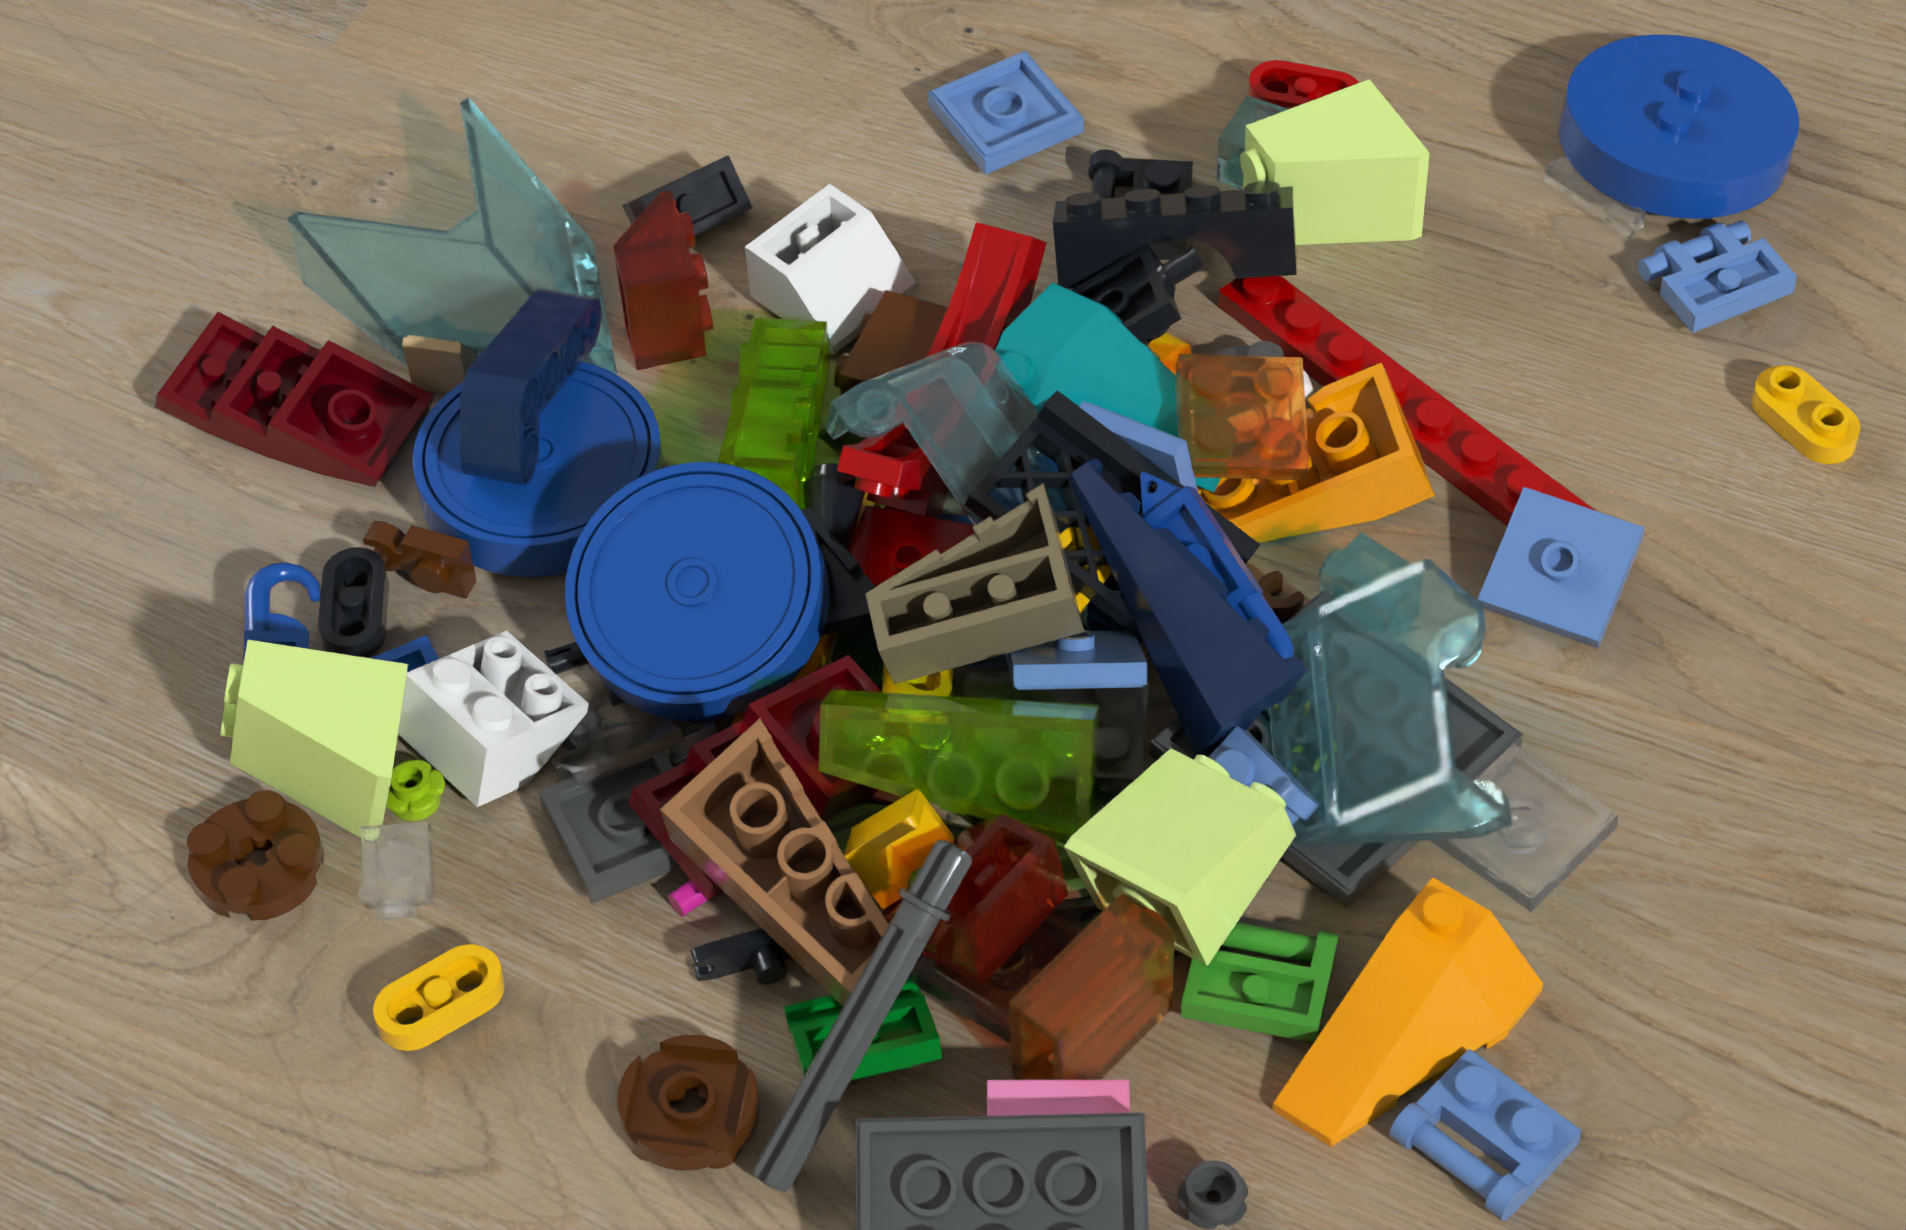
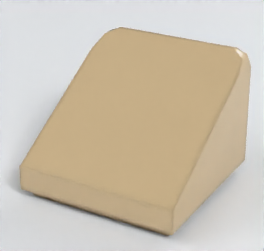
[402,335,478,393]

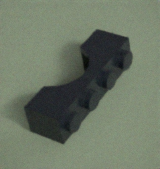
[1053,181,1297,289]

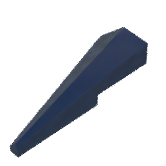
[1069,458,1307,756]

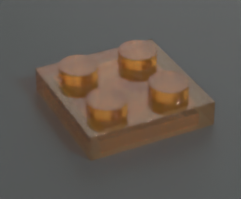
[1175,354,1309,480]

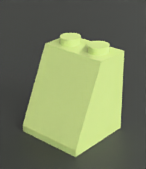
[1240,79,1430,245]
[220,640,408,843]
[1064,748,1296,966]

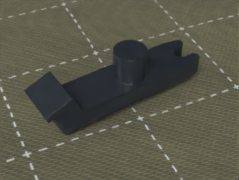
[690,928,792,985]

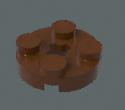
[187,790,324,921]
[617,1035,760,1171]

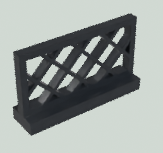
[964,390,1261,642]

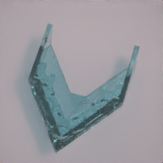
[288,97,618,375]

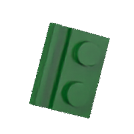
[784,975,942,1080]

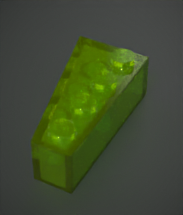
[718,318,831,510]
[819,690,1099,846]

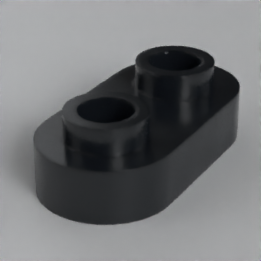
[318,547,389,658]

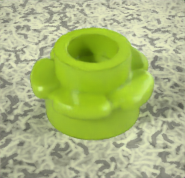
[386,760,445,821]

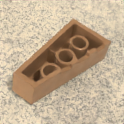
[660,719,889,1006]

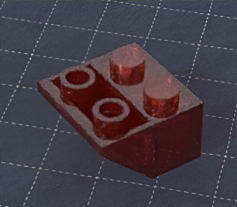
[613,190,714,370]
[882,813,1069,986]

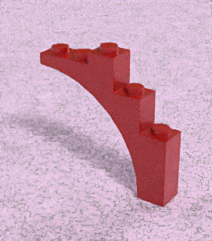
[837,222,1047,517]

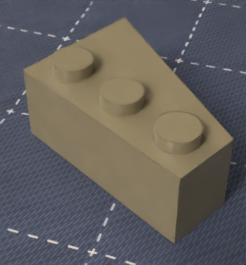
[865,484,1085,684]

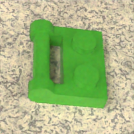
[1181,922,1340,1043]

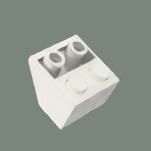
[745,184,917,355]
[398,630,589,807]

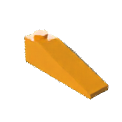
[1197,362,1435,543]
[1272,877,1544,1147]

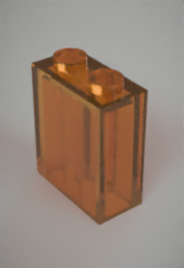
[1009,895,1175,1080]

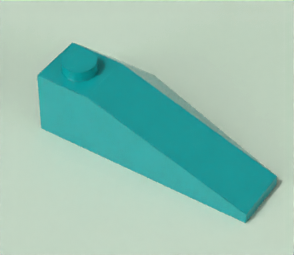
[979,283,1240,492]

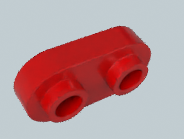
[1248,60,1359,116]

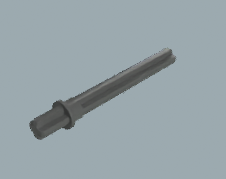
[753,840,972,1192]

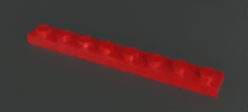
[1218,276,1596,526]

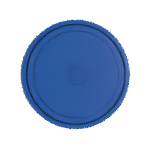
[1559,34,1799,219]
[413,362,664,577]
[565,462,829,722]

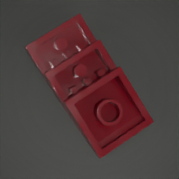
[155,312,434,487]
[628,655,929,900]

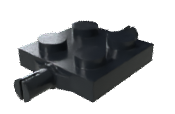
[1071,243,1206,343]

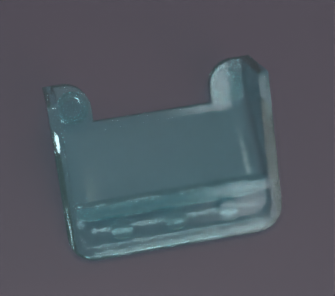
[826,342,1084,534]
[1269,559,1512,846]

